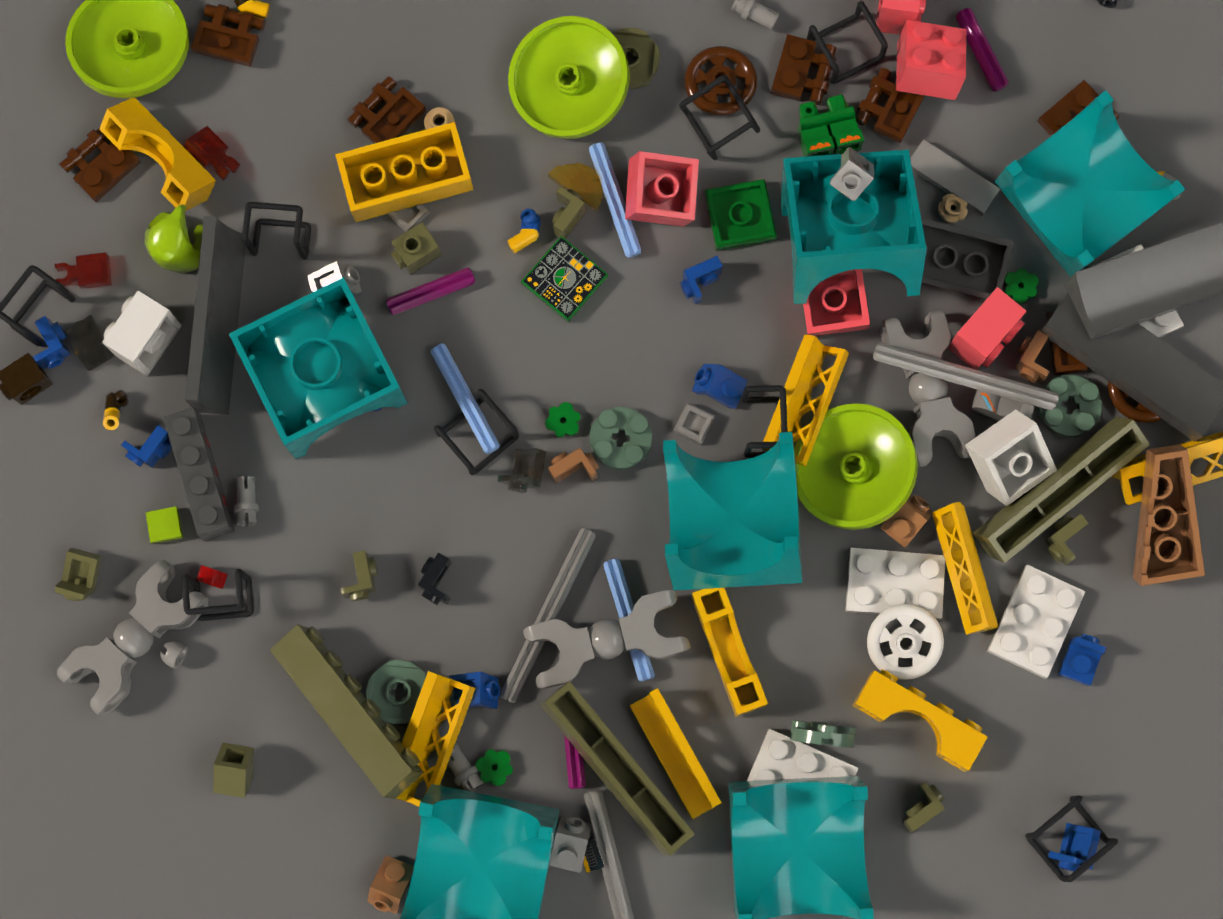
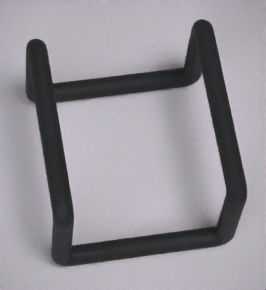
[807,1,888,84]
[679,75,760,160]
[242,202,311,260]
[0,265,75,346]
[742,385,788,458]
[434,389,519,475]
[182,569,254,621]
[1025,795,1118,882]

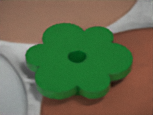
[1004,268,1039,304]
[545,402,581,438]
[476,749,513,786]

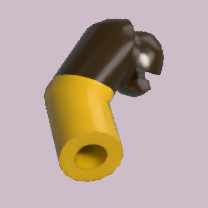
[234,0,270,18]
[103,390,129,430]

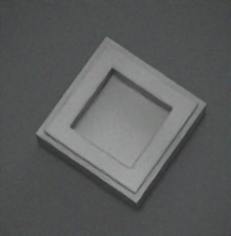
[387,204,430,232]
[673,403,715,445]

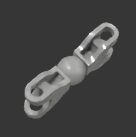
[880,309,976,468]
[57,560,209,716]
[523,590,691,689]

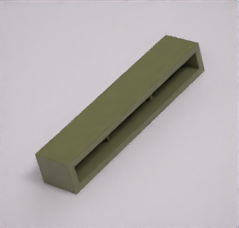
[973,416,1150,563]
[270,624,424,799]
[540,681,695,856]

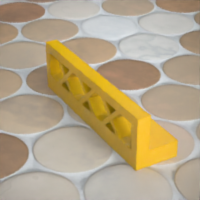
[762,334,849,466]
[1112,431,1223,505]
[932,502,998,635]
[396,671,476,807]
[629,688,722,820]

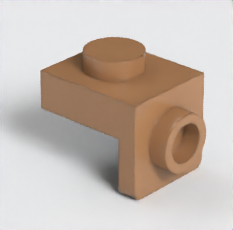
[1014,330,1050,383]
[548,448,599,483]
[880,494,933,548]
[367,855,414,914]

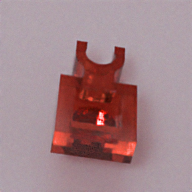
[183,126,240,181]
[55,252,112,289]

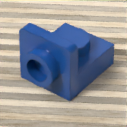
[680,255,723,305]
[1058,634,1107,686]
[449,672,500,709]

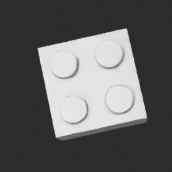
[102,291,182,376]
[965,409,1057,506]

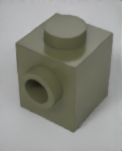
[391,222,442,275]
[213,743,254,798]

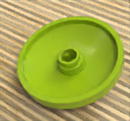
[65,0,189,98]
[508,16,630,139]
[794,403,918,530]

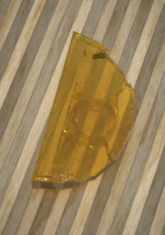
[548,163,603,211]

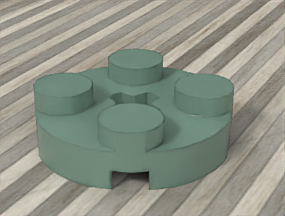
[1037,375,1102,438]
[590,407,652,470]
[366,660,426,725]
[790,720,856,748]

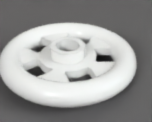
[867,604,944,680]

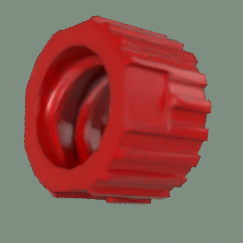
[196,565,228,589]

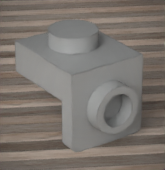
[549,817,592,873]

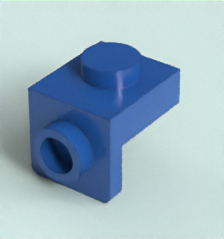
[33,316,71,369]
[692,364,748,409]
[121,425,172,468]
[1048,823,1101,872]

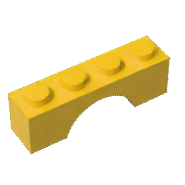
[99,97,216,211]
[691,588,768,717]
[852,669,988,772]

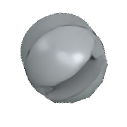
[160,641,188,669]

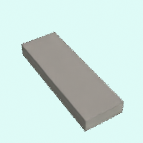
[910,139,1000,216]

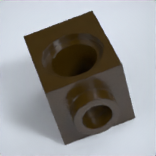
[0,353,53,405]

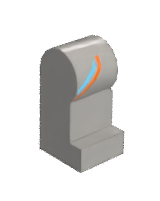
[971,389,1034,421]

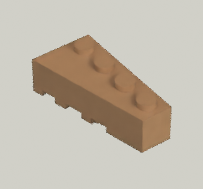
[1133,444,1205,586]

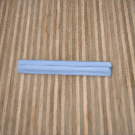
[589,142,641,258]
[431,343,500,454]
[604,558,655,682]

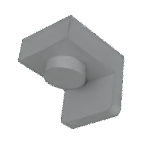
[830,147,874,201]
[307,261,362,295]

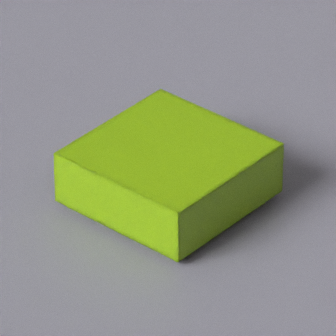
[145,506,183,544]

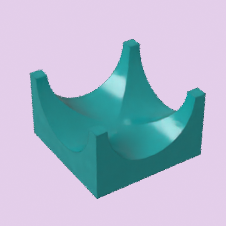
[995,90,1185,278]
[781,149,927,304]
[229,277,408,459]
[663,432,803,591]
[728,776,874,919]
[400,784,560,919]

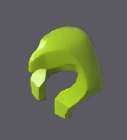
[145,204,203,274]

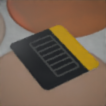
[583,838,604,873]

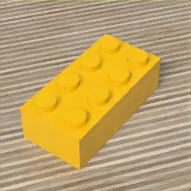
[335,122,473,223]

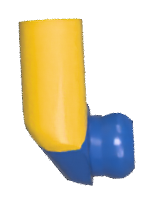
[507,209,541,254]

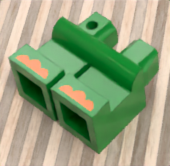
[797,94,864,157]

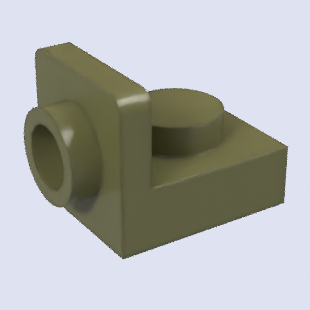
[552,187,586,239]
[902,782,945,833]

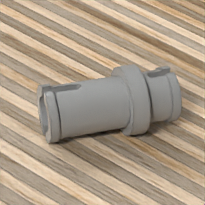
[731,0,780,30]
[233,476,259,527]
[448,743,484,792]

